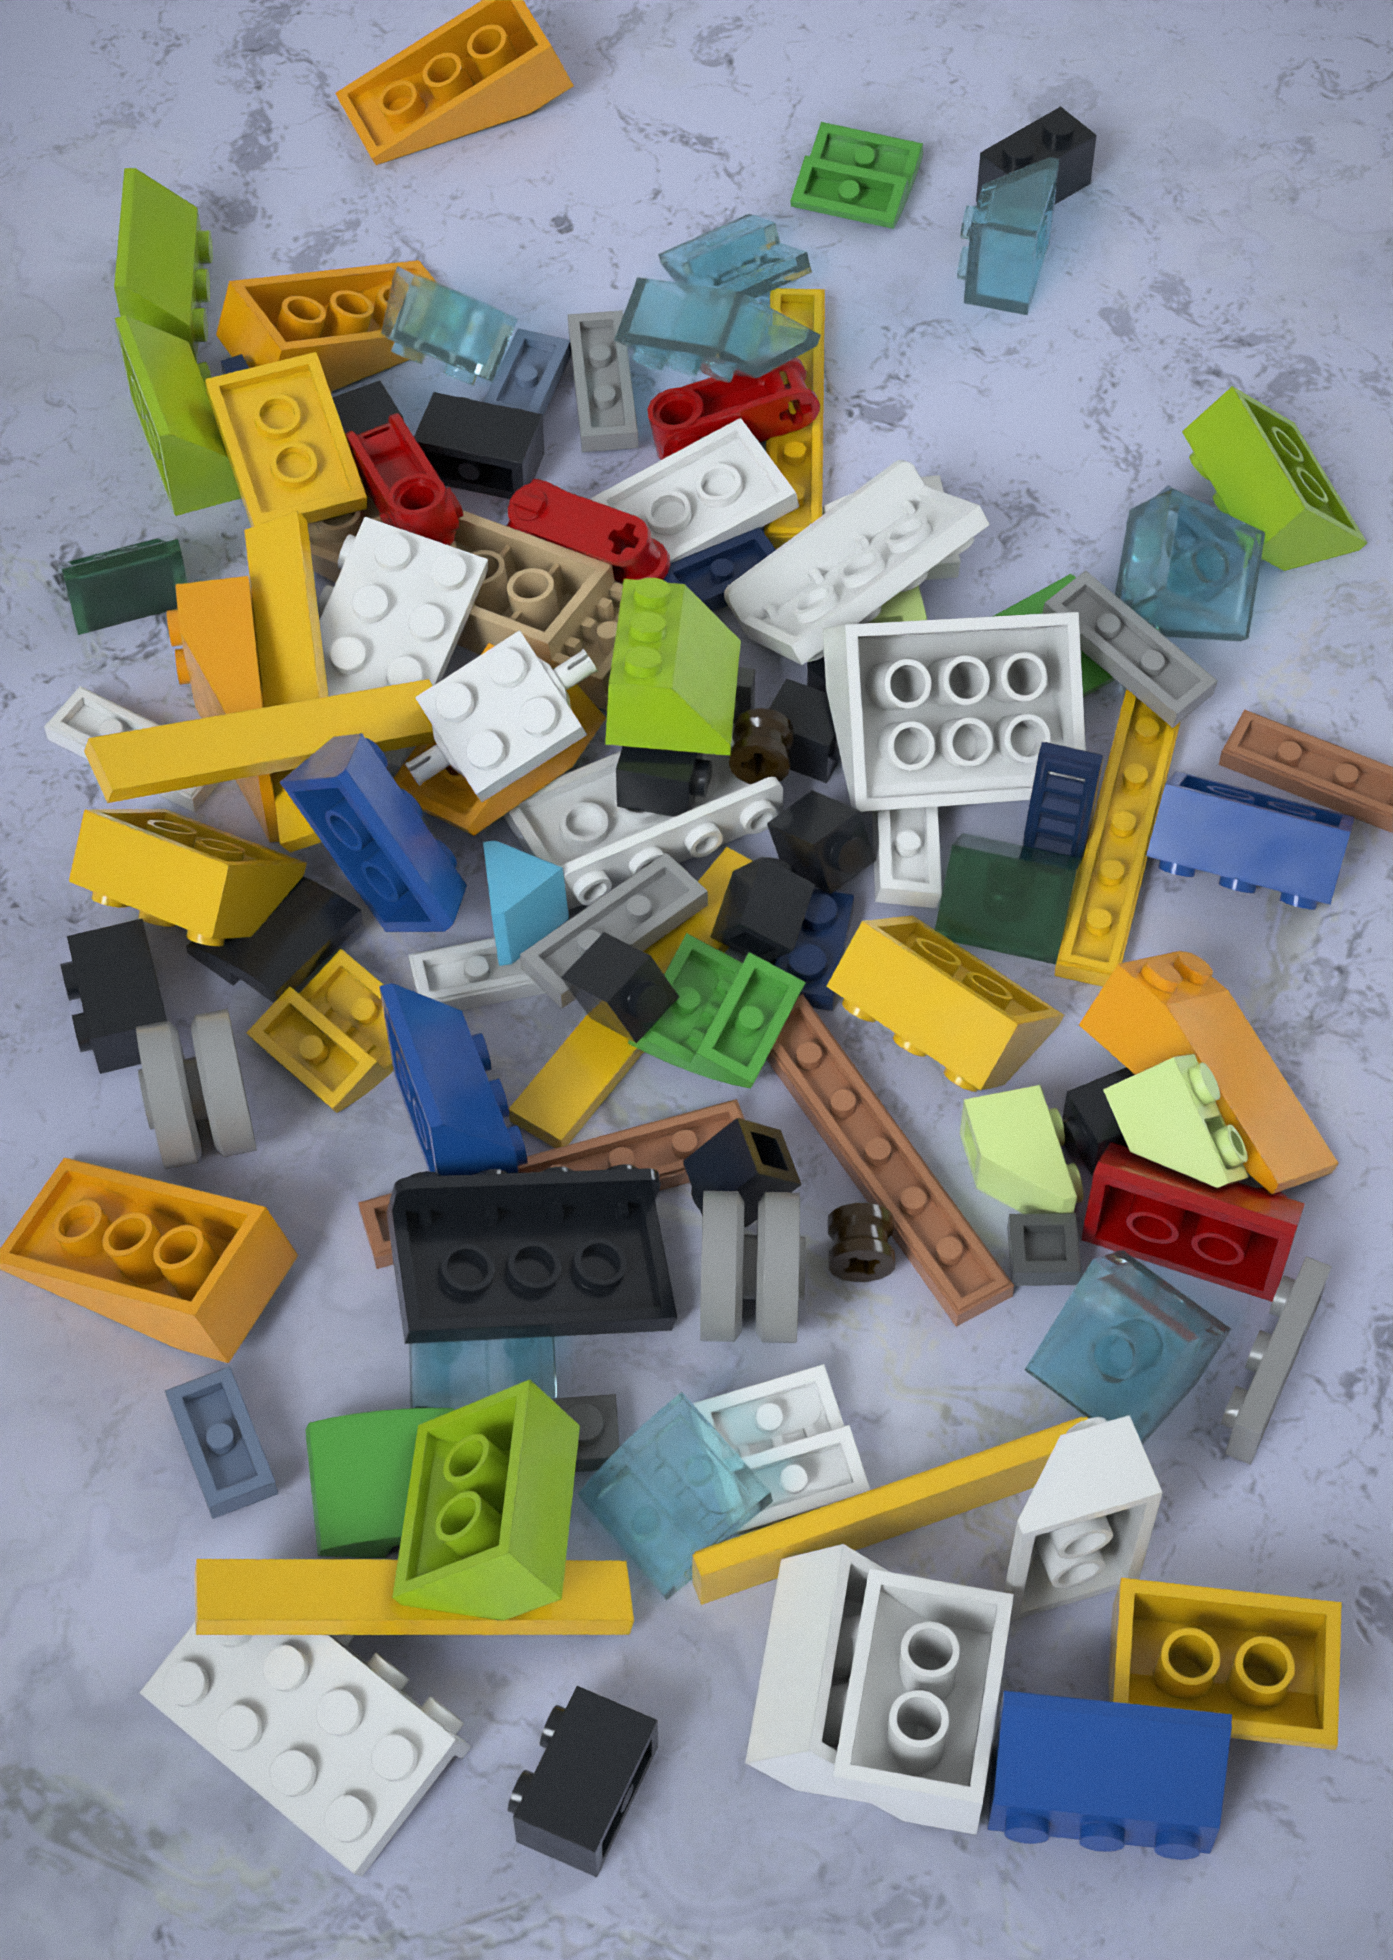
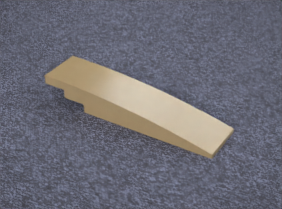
[308,485,623,711]

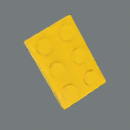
[205,352,367,527]

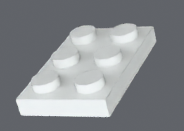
[591,418,799,563]

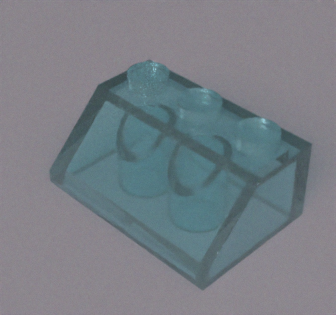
[614,277,821,382]

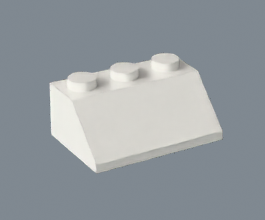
[1004,1415,1163,1621]
[745,1544,889,1803]
[832,1569,1014,1835]

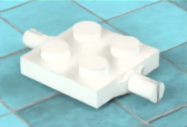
[405,630,598,802]

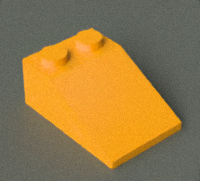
[393,643,606,836]

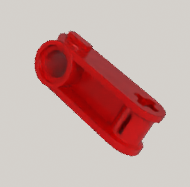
[647,354,820,460]
[345,413,464,546]
[506,479,671,584]

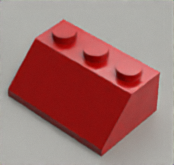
[1081,1142,1305,1302]

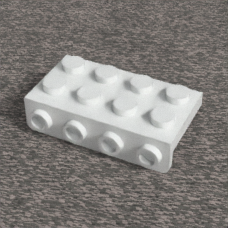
[724,460,990,665]
[317,517,488,774]
[503,730,783,910]
[139,1622,471,1877]

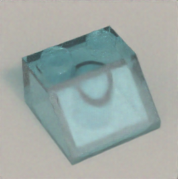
[957,157,1060,315]
[381,266,518,385]
[1115,488,1265,642]
[1025,1250,1232,1445]

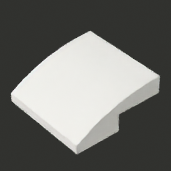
[691,1364,871,1534]

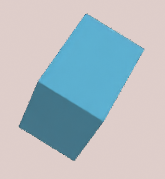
[483,840,569,966]

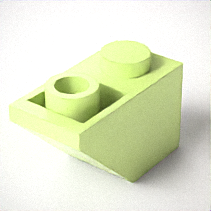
[1103,1054,1249,1188]
[960,1085,1083,1214]

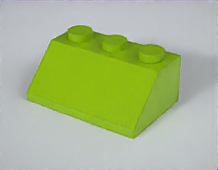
[114,168,213,363]
[115,315,241,516]
[1182,386,1367,571]
[605,578,741,756]
[392,1379,580,1621]

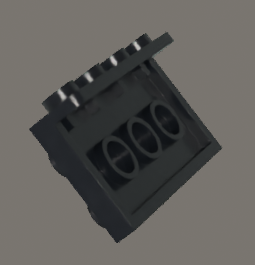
[386,1164,677,1344]

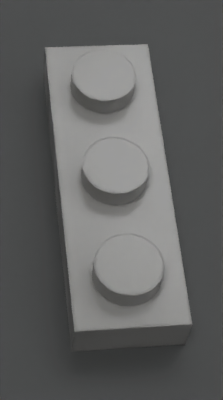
[568,310,638,452]
[1042,570,1218,728]
[520,852,708,1009]
[1221,1256,1332,1465]

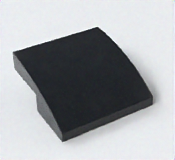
[186,876,363,1003]

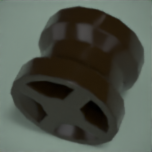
[729,708,794,784]
[827,1203,895,1282]

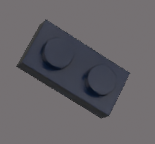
[663,527,776,612]
[775,888,854,1011]

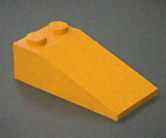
[335,0,574,165]
[216,260,472,392]
[167,576,279,843]
[1079,951,1339,1194]
[0,1157,299,1363]

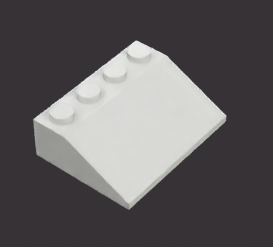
[823,612,1086,812]

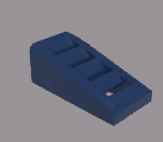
[1022,742,1103,865]

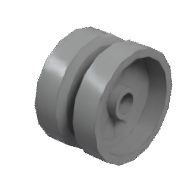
[136,1008,257,1170]
[700,1191,806,1343]

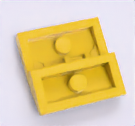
[246,949,393,1113]

